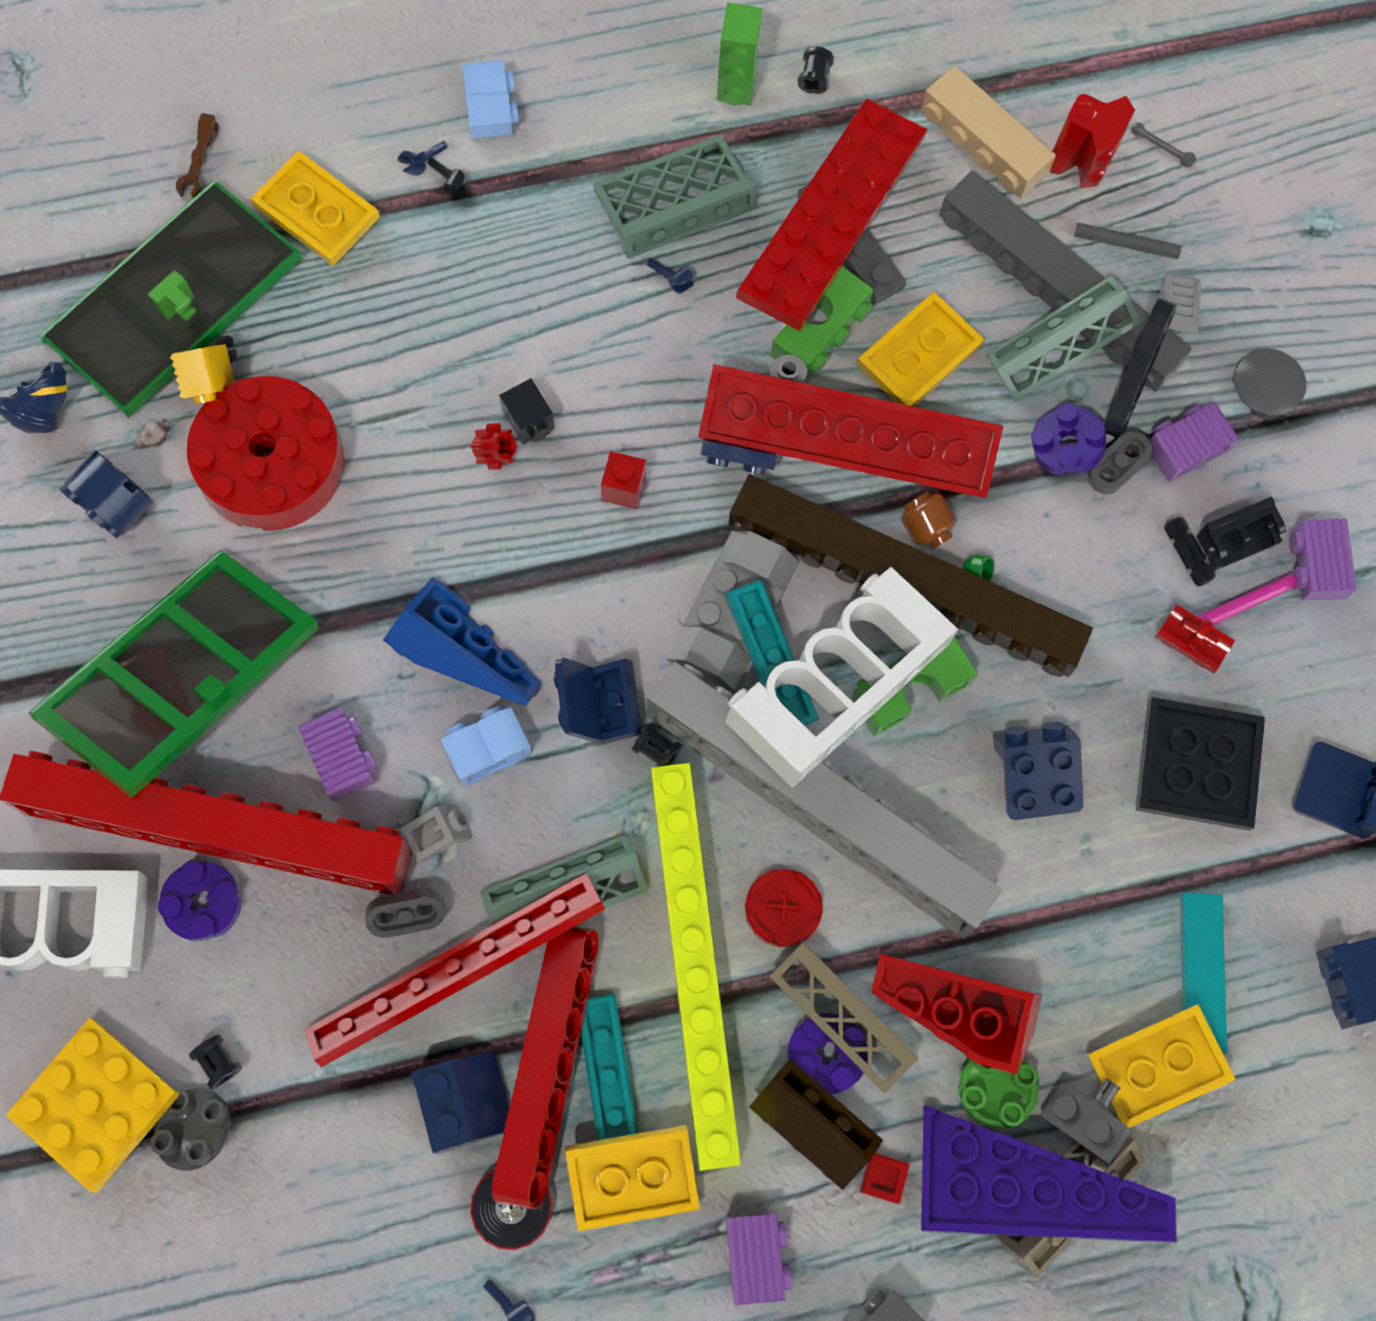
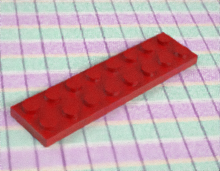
[736,98,928,331]
[698,364,1004,498]

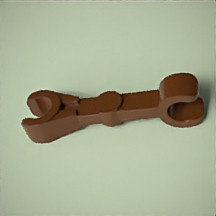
[176,113,219,198]

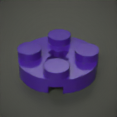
[1031,403,1106,476]
[158,861,241,942]
[787,1013,867,1095]

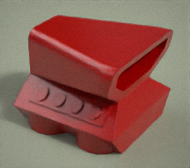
[1050,94,1135,188]

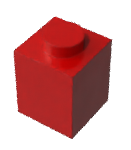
[601,451,646,509]

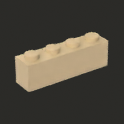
[921,65,1056,199]

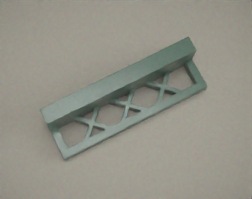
[986,275,1142,402]
[480,835,648,925]

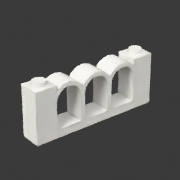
[725,567,958,788]
[0,870,149,979]

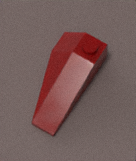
[871,954,1043,1075]

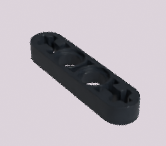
[1104,298,1177,439]

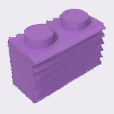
[1150,403,1239,482]
[1289,518,1357,600]
[298,707,378,802]
[726,1213,792,1305]

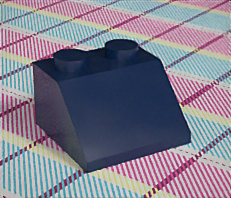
[411,1051,510,1154]

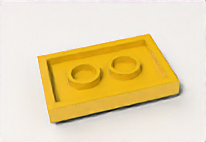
[251,150,380,266]
[856,292,985,406]
[1087,1004,1236,1128]
[565,1125,700,1231]

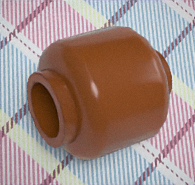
[901,491,957,548]

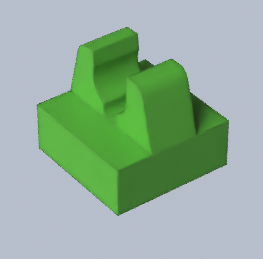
[148,270,197,322]

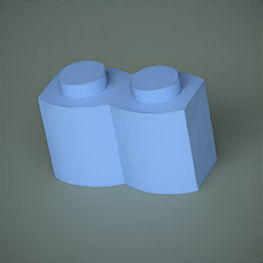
[462,60,519,139]
[440,706,532,787]

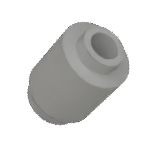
[769,354,807,383]

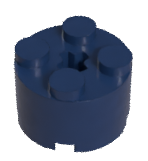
[59,450,154,538]

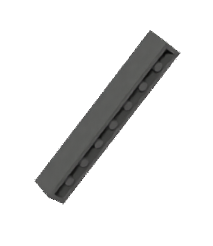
[939,170,1192,393]

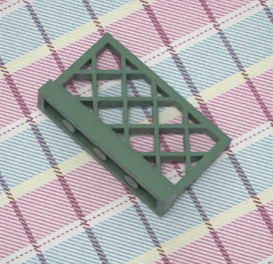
[593,134,756,259]

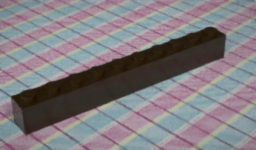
[728,474,1093,678]

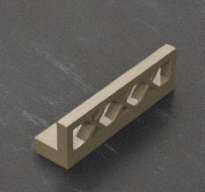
[769,943,919,1093]
[993,1136,1146,1279]

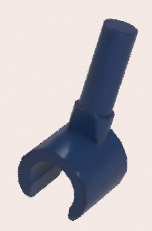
[398,140,448,176]
[646,258,694,294]
[483,1279,535,1321]

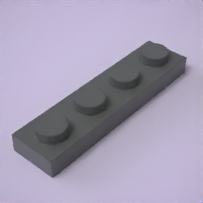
[797,185,906,305]

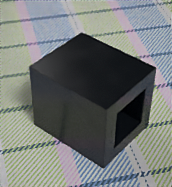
[499,378,555,444]

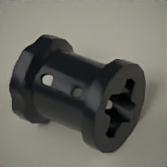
[797,46,834,94]
[632,723,683,767]
[189,1034,242,1089]

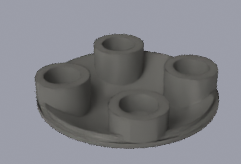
[1232,349,1307,418]
[151,1089,231,1171]

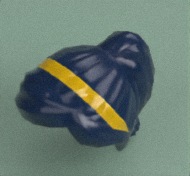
[0,362,68,433]

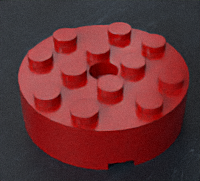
[186,376,344,531]

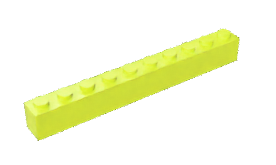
[651,763,741,1171]

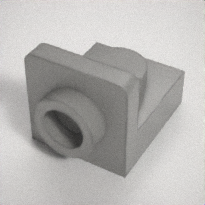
[401,805,472,863]

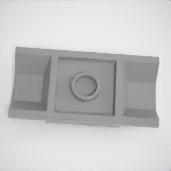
[667,531,799,692]

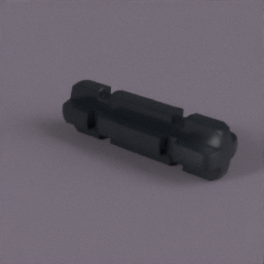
[1164,517,1216,587]

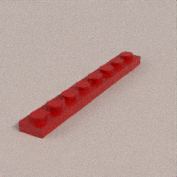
[304,873,606,1068]

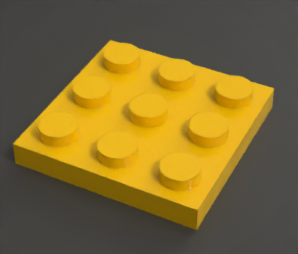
[6,1017,180,1194]

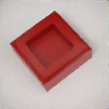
[859,1153,910,1204]

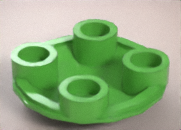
[958,1059,1039,1130]

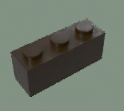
[749,1058,884,1190]

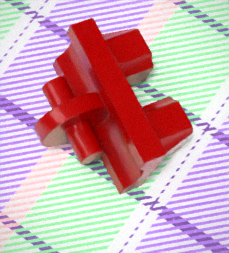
[1155,604,1235,674]

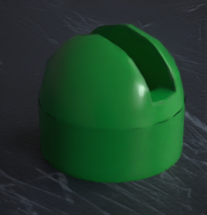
[963,554,995,581]

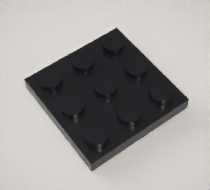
[1135,697,1265,831]

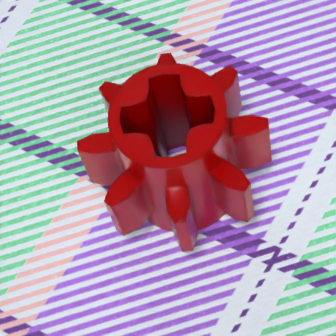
[470,423,517,470]

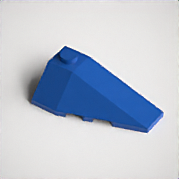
[383,577,541,706]

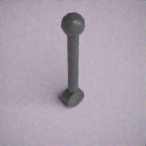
[1131,122,1196,168]

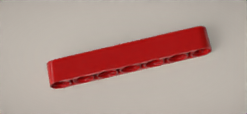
[492,927,599,1209]

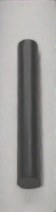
[1074,222,1182,259]

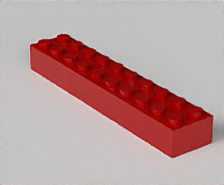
[0,751,413,895]

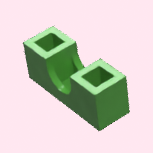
[717,2,763,106]
[770,266,873,378]
[851,636,978,737]

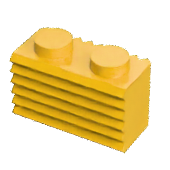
[170,344,235,404]

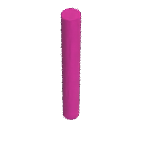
[1197,574,1296,626]

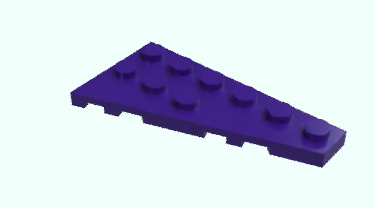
[921,1105,1177,1243]

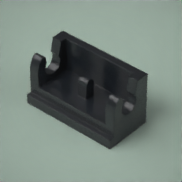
[1196,496,1287,571]

